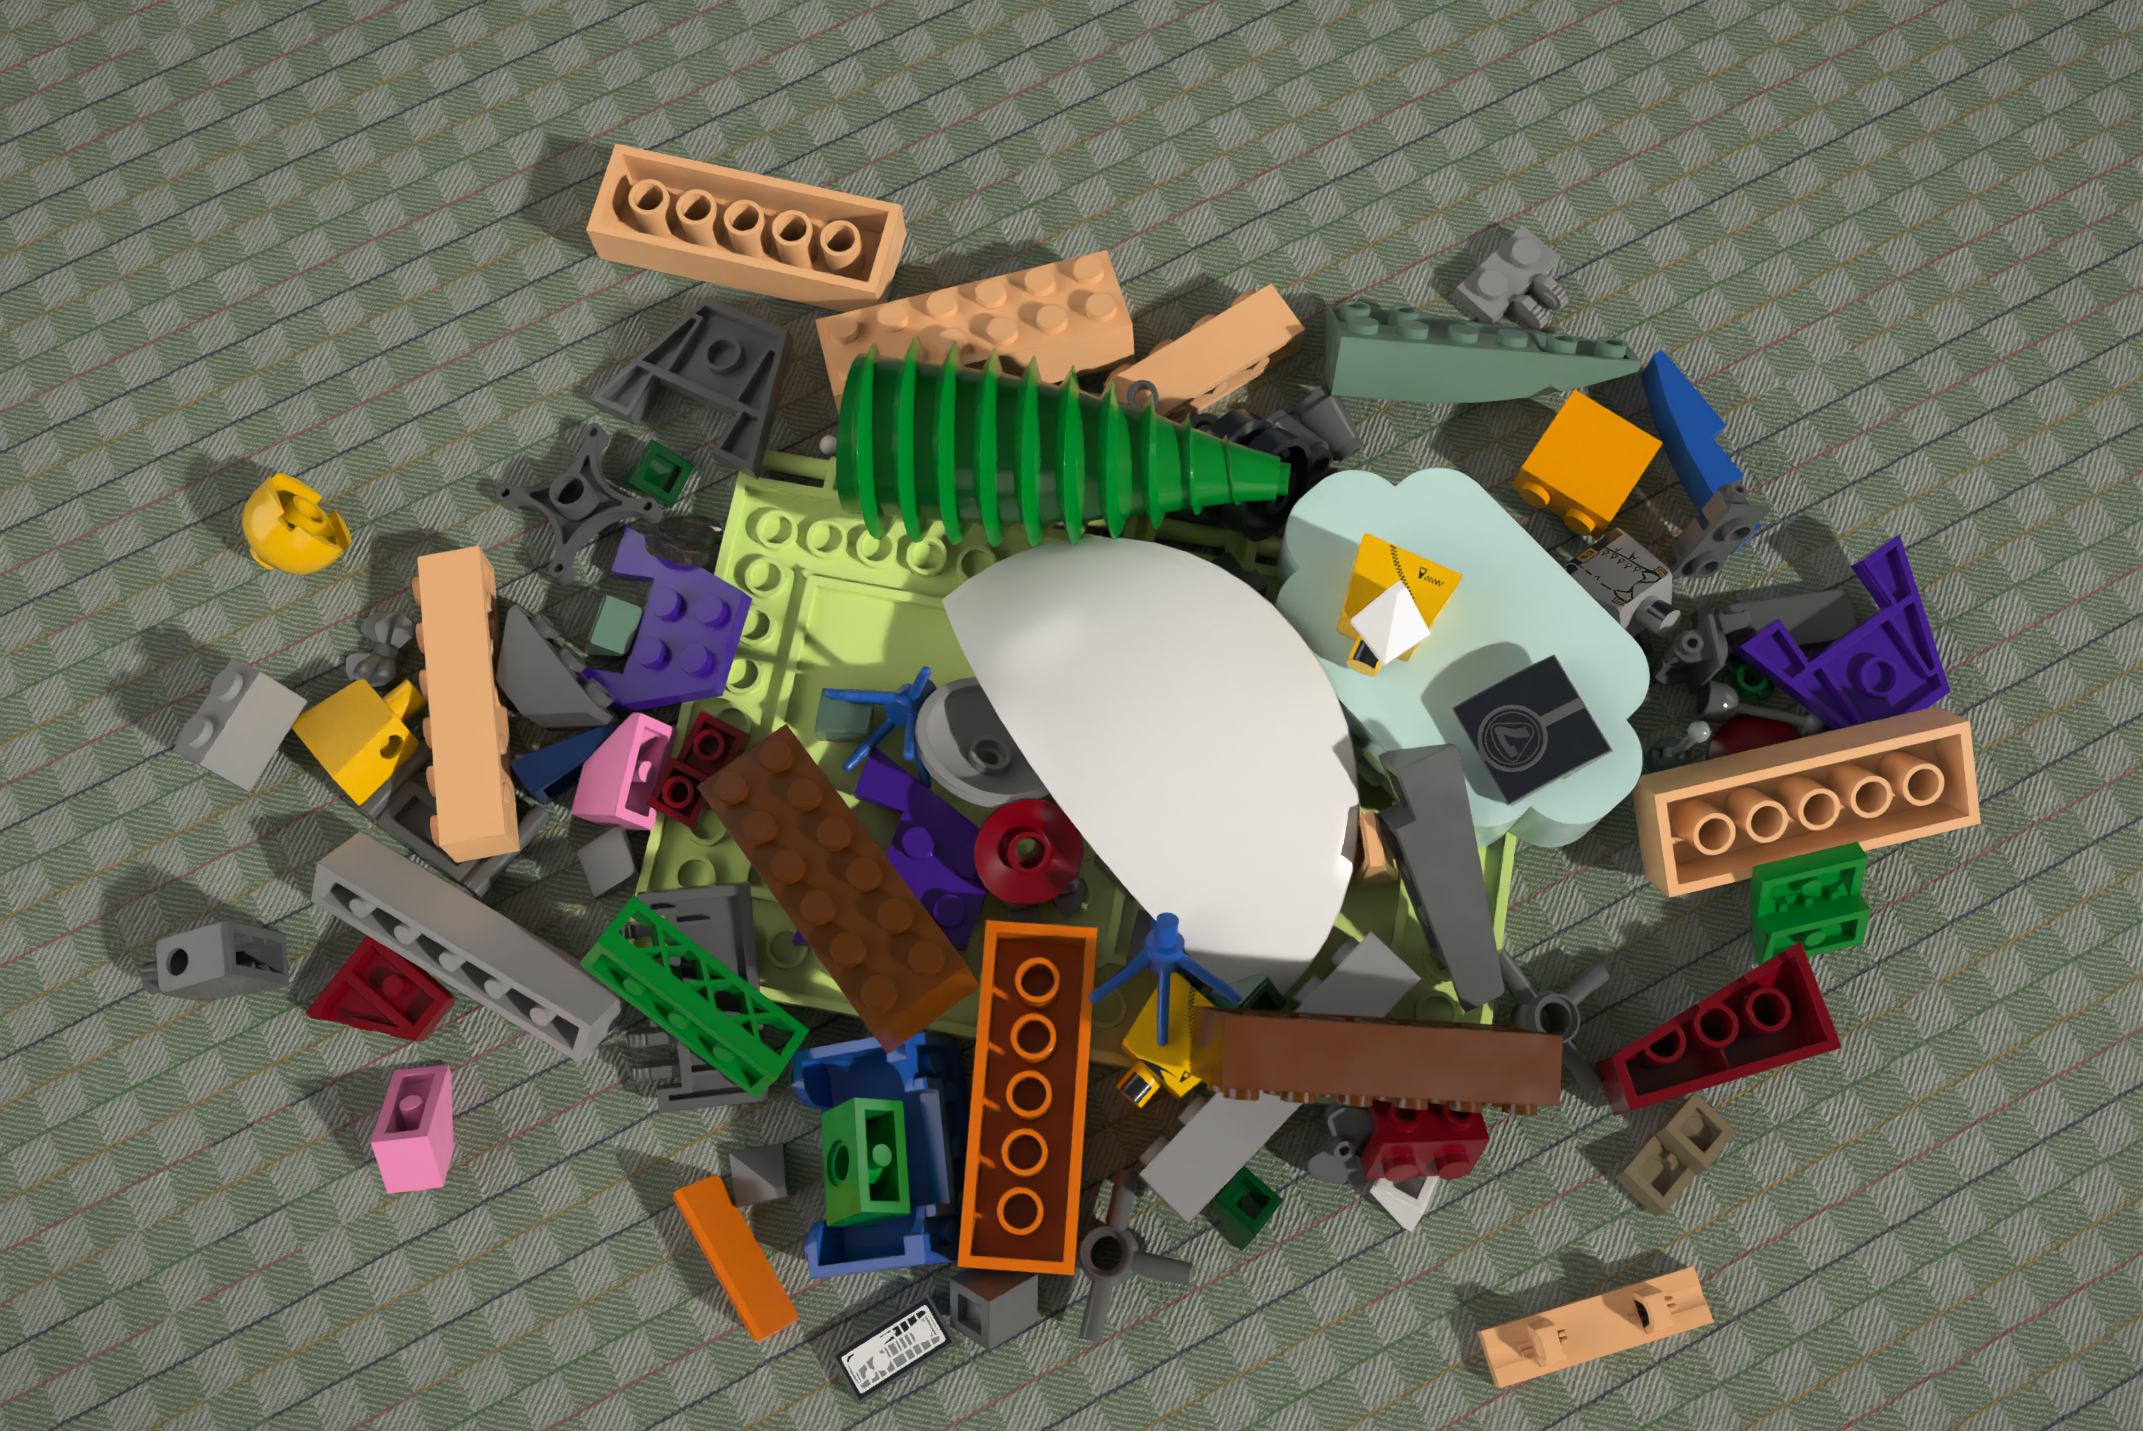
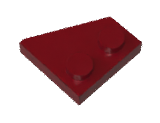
[305,935,458,1041]

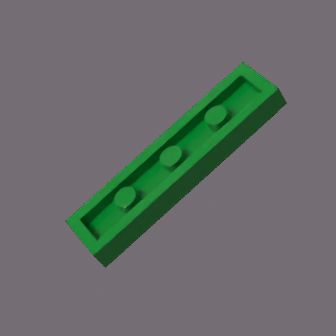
[578,895,809,1098]

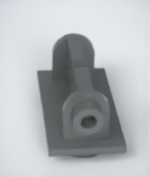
[1669,481,1770,578]
[1651,614,1728,695]

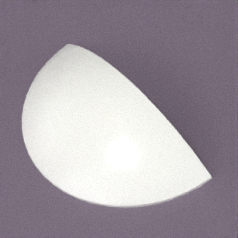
[942,537,1360,997]

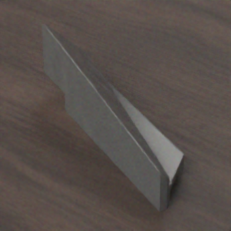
[1377,744,1505,1013]

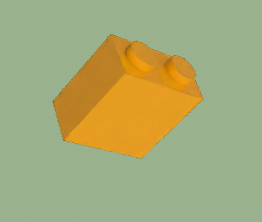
[1511,389,1663,540]

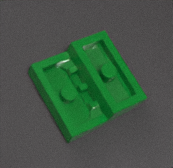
[1751,842,1870,965]

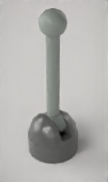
[1694,680,1824,733]
[1646,721,1710,773]

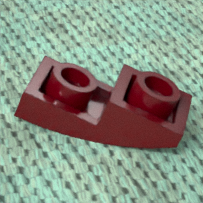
[646,711,752,829]

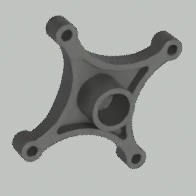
[495,423,663,585]

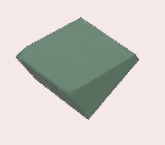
[584,595,642,656]
[815,688,875,743]

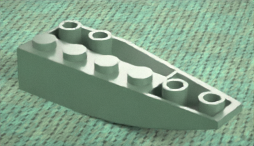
[1324,301,1641,403]

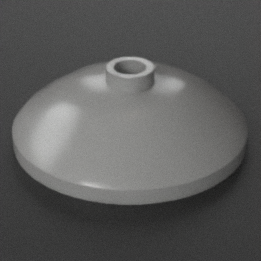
[915,677,1052,809]

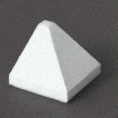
[1350,580,1430,667]
[1370,1176,1439,1232]

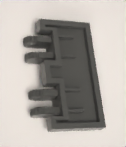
[619,881,770,1113]

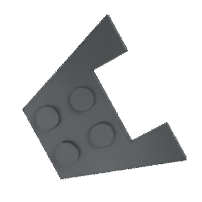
[590,296,794,479]

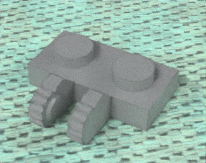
[1453,225,1569,331]

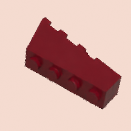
[1595,941,1842,1116]

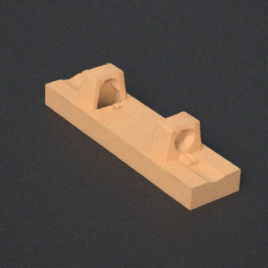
[1477,1266,1714,1388]

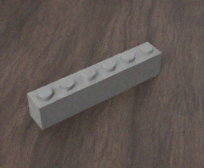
[311,831,625,1063]
[1138,932,1420,1225]

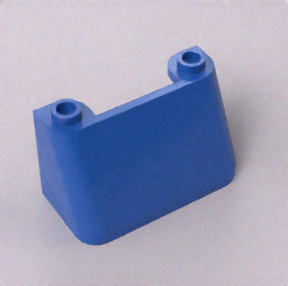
[791,1033,969,1279]

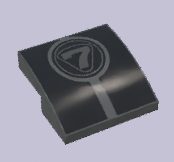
[1452,654,1613,806]

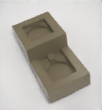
[1614,1092,1736,1217]

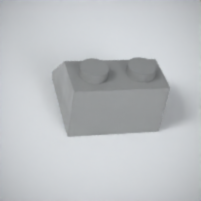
[173,659,307,792]

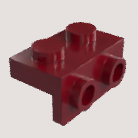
[1360,1099,1490,1182]

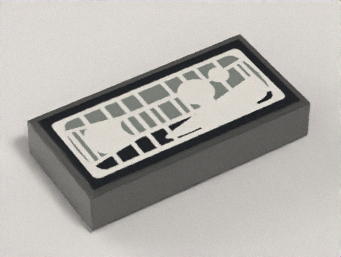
[831,1293,958,1405]

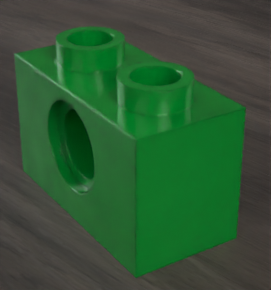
[821,1098,910,1227]

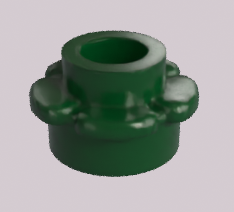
[1722,657,1774,705]

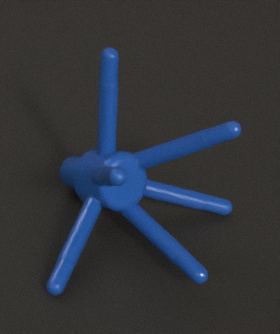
[824,666,937,788]
[1089,912,1242,1046]

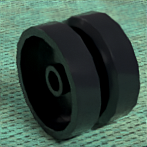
[1200,408,1313,542]

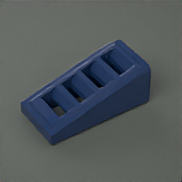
[509,722,617,806]

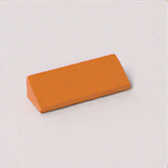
[672,1175,798,1342]

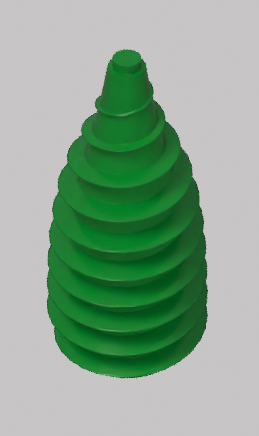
[836,336,1291,547]

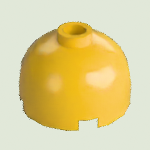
[242,473,352,575]

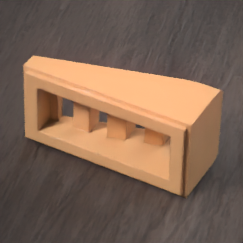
[1353,811,1398,888]

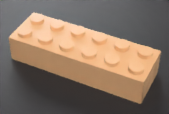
[586,143,906,312]
[815,250,1135,414]
[1632,706,1981,898]

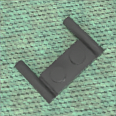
[358,735,551,898]

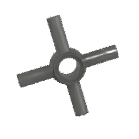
[1497,948,1610,1093]
[1076,1169,1194,1343]

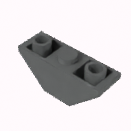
[495,604,622,731]

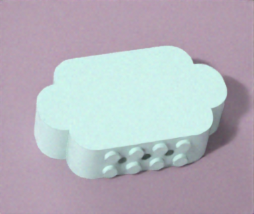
[1275,468,1650,848]

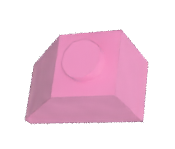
[571,713,678,830]
[371,1064,454,1194]

